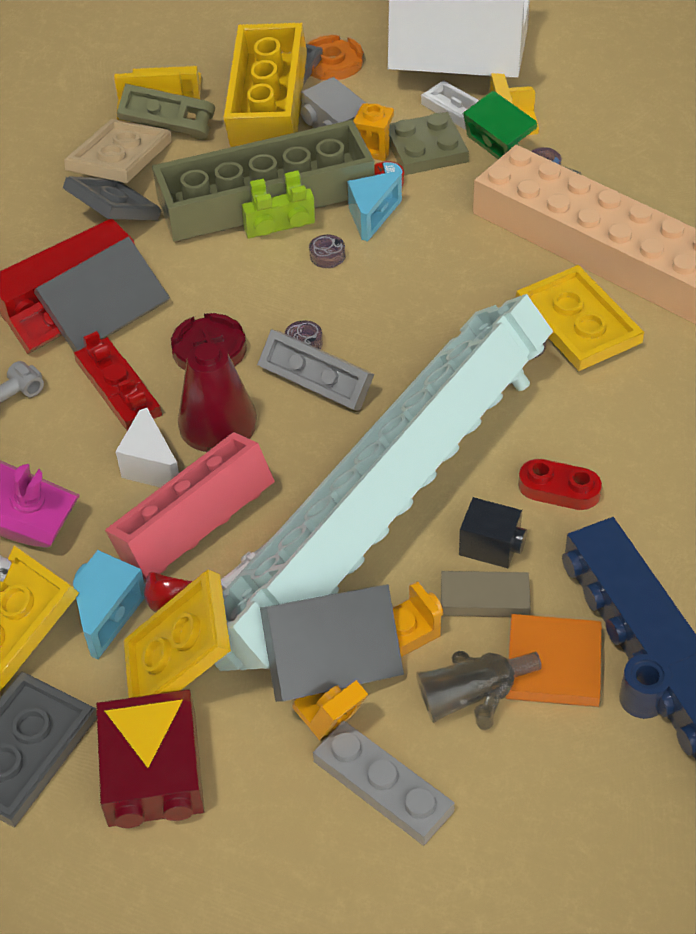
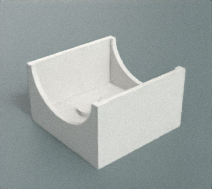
[388,0,530,78]

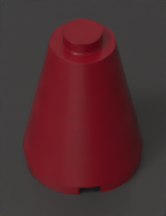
[178,343,256,452]

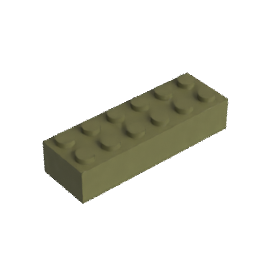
[152,120,375,242]

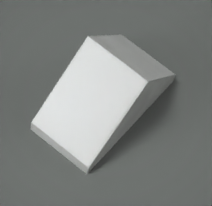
[116,408,179,487]

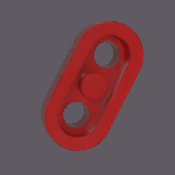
[518,459,602,510]

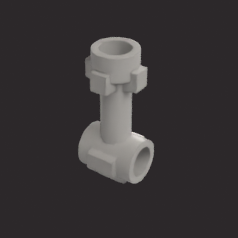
[0,361,44,403]

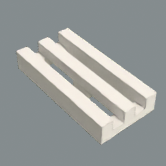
[421,80,479,130]

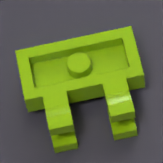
[242,170,315,239]

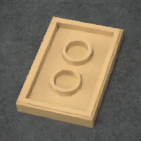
[64,119,171,183]

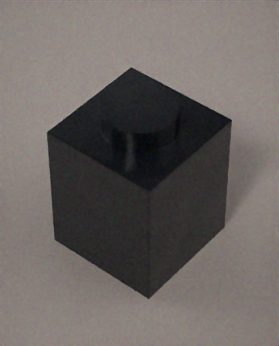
[459,497,527,568]

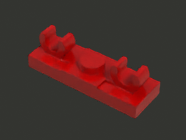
[74,331,162,431]

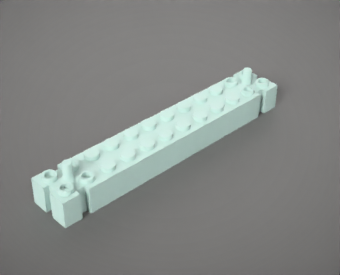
[215,294,553,671]

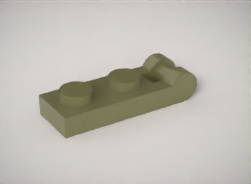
[117,84,216,140]

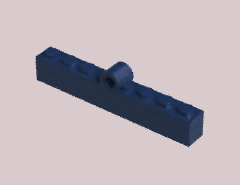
[562,516,696,760]

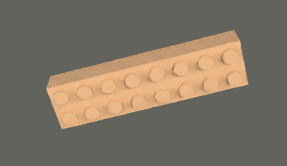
[473,145,696,324]

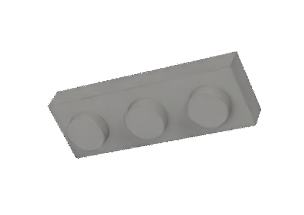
[257,329,374,410]
[313,721,455,846]

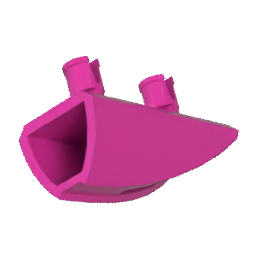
[0,460,80,548]

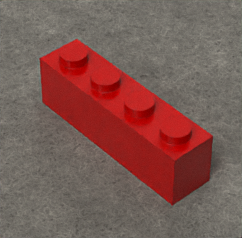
[0,219,135,323]

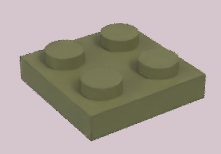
[389,112,469,176]

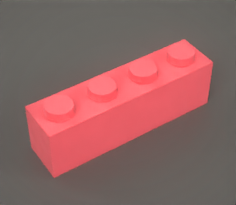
[105,432,275,581]

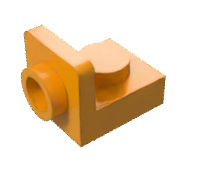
[353,103,394,161]
[393,581,444,657]
[292,680,369,741]

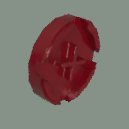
[171,313,247,370]

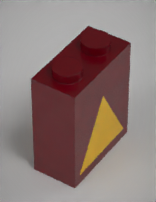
[96,689,205,828]

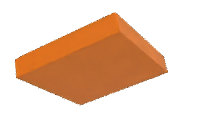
[506,614,602,707]

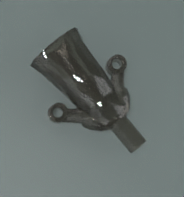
[416,651,542,730]

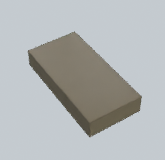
[441,571,530,617]

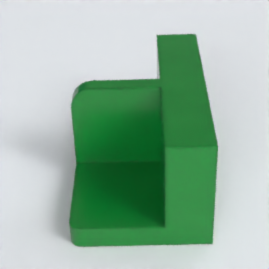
[463,91,537,159]

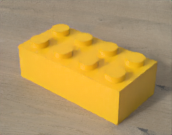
[224,23,307,147]

